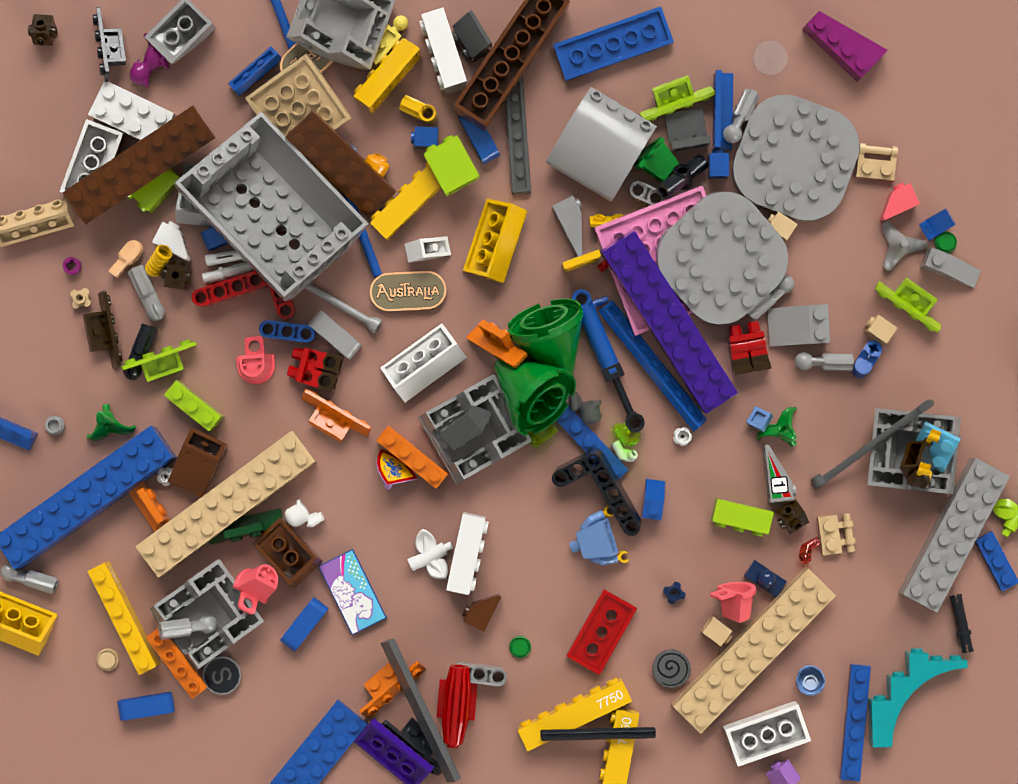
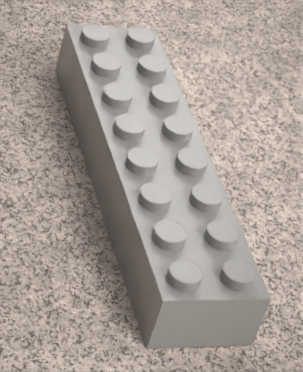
[899,458,1010,612]

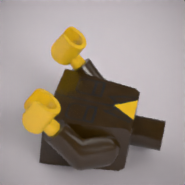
[900,429,942,489]

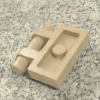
[817,513,856,556]

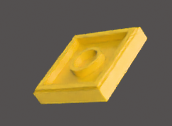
[561,250,601,272]

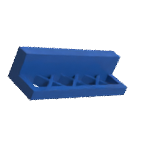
[712,70,733,151]
[0,417,38,450]

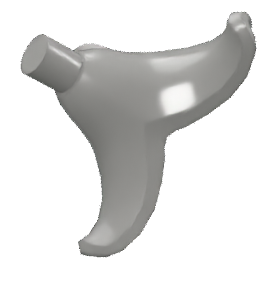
[882,220,928,271]

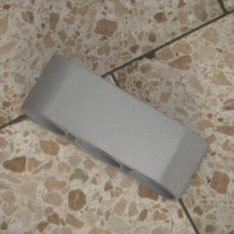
[628,181,673,206]
[308,310,363,360]
[455,661,507,686]

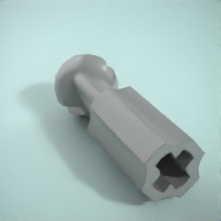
[723,89,760,143]
[128,265,165,321]
[747,275,795,322]
[795,352,854,372]
[0,563,59,595]
[158,615,217,640]

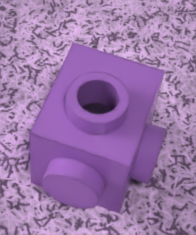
[766,759,801,784]

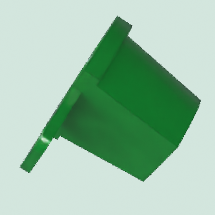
[633,137,679,182]

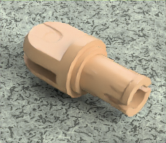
[108,240,143,278]

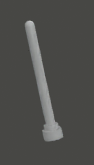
[304,283,383,333]

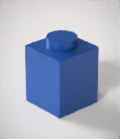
[411,127,439,149]
[708,150,729,179]

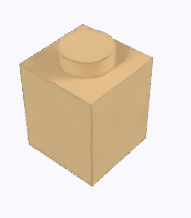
[767,212,797,242]
[864,315,897,344]
[700,616,732,646]

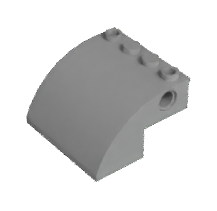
[286,0,395,70]
[545,87,657,202]
[417,374,532,484]
[868,408,961,494]
[149,559,264,671]

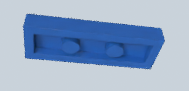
[228,46,282,96]
[975,531,1018,591]

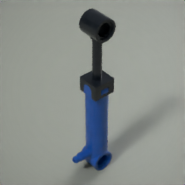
[572,289,645,432]

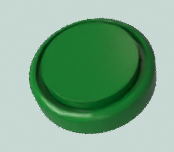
[934,231,957,253]
[509,636,531,658]

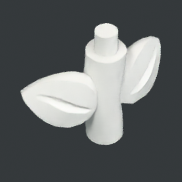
[407,529,453,579]

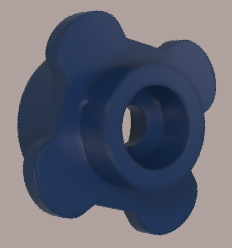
[663,582,686,604]

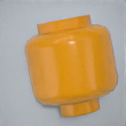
[365,153,389,178]

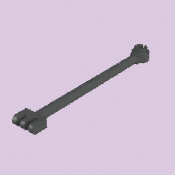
[811,399,934,490]

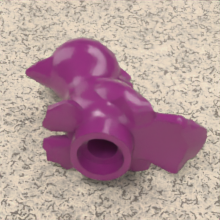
[130,33,170,88]

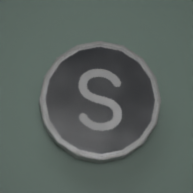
[203,656,242,695]

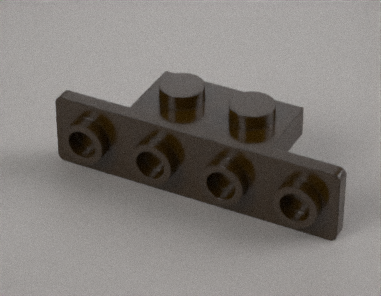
[83,290,122,368]

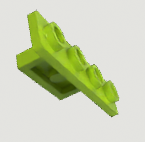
[639,75,715,121]
[875,277,941,333]
[121,339,197,382]

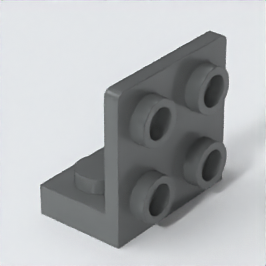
[665,108,711,152]

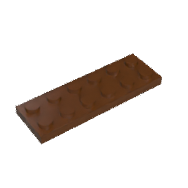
[285,110,396,218]

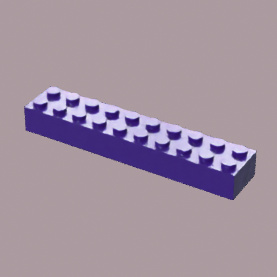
[600,230,738,414]

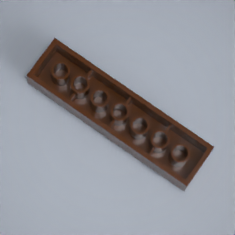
[453,0,570,132]
[62,105,216,225]

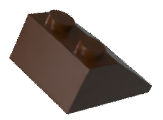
[252,517,323,588]

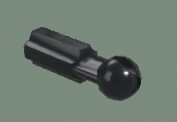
[123,323,158,380]

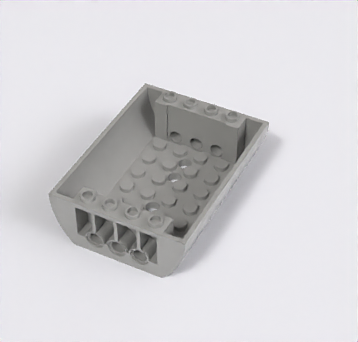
[174,112,368,301]

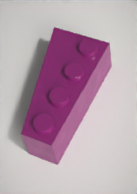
[802,11,888,82]

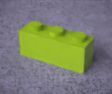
[164,380,225,431]
[710,498,774,537]

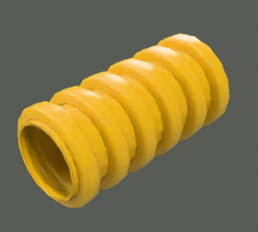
[145,244,172,277]

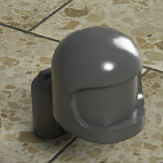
[569,392,602,424]

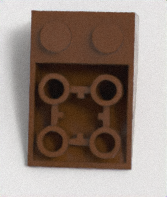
[167,427,228,497]

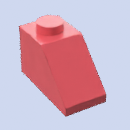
[880,183,920,222]

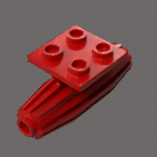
[436,664,478,748]

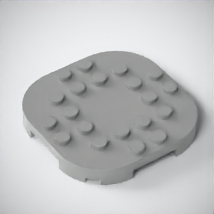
[732,95,859,222]
[655,192,788,324]

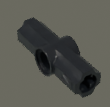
[657,154,708,199]

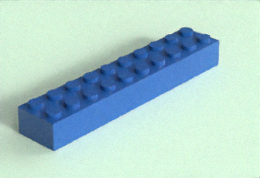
[0,426,177,569]

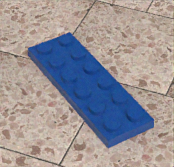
[553,6,674,82]
[270,699,368,784]

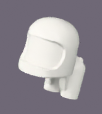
[285,499,325,527]

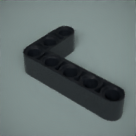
[552,448,642,536]

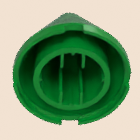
[507,298,583,375]
[494,358,576,436]

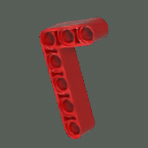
[192,271,296,320]

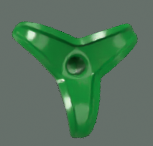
[86,404,136,441]
[757,407,797,447]

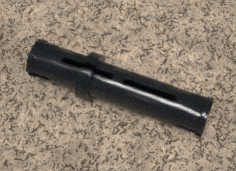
[949,594,974,653]

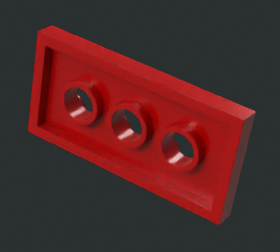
[566,589,637,675]

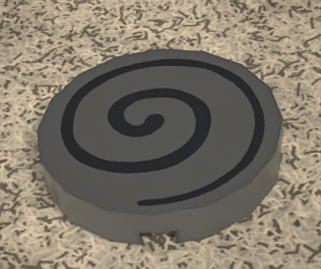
[652,649,691,688]

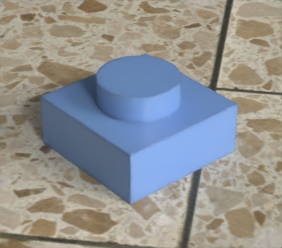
[746,406,773,432]

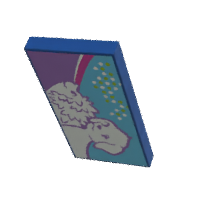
[318,549,387,635]

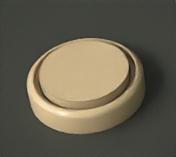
[97,648,119,671]

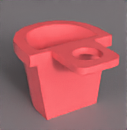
[236,336,275,384]
[233,564,278,615]
[710,582,756,623]

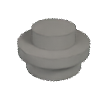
[45,416,65,435]

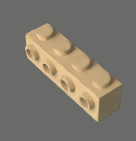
[0,198,74,247]

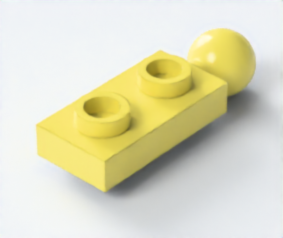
[373,15,408,66]

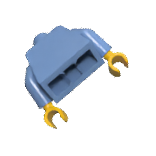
[570,505,629,566]

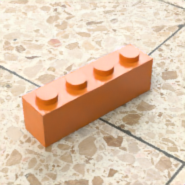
[376,425,449,489]

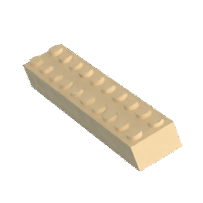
[135,430,317,578]
[671,567,836,734]

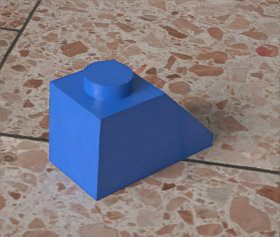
[641,479,665,520]

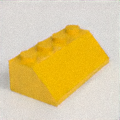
[354,38,422,114]
[463,198,527,283]
[0,591,58,656]

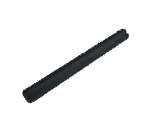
[540,727,656,741]

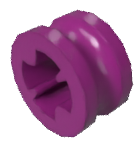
[63,257,82,275]

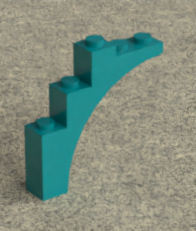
[868,648,968,748]

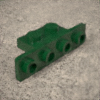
[209,508,283,545]

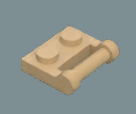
[855,143,898,181]

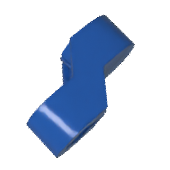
[852,341,882,378]

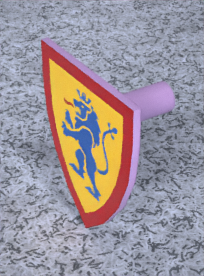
[376,449,418,490]

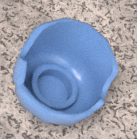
[796,665,825,696]

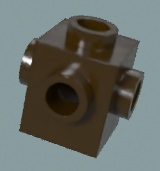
[28,14,58,46]
[162,261,192,290]
[776,499,810,534]

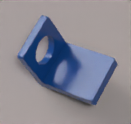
[919,208,956,241]

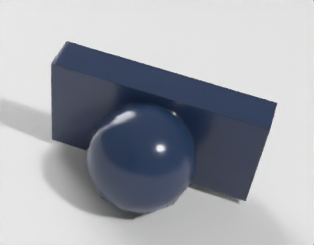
[744,560,787,597]

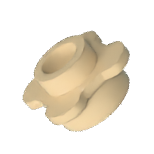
[70,288,91,309]

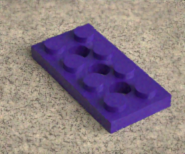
[354,719,434,784]

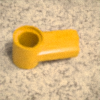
[399,95,438,125]

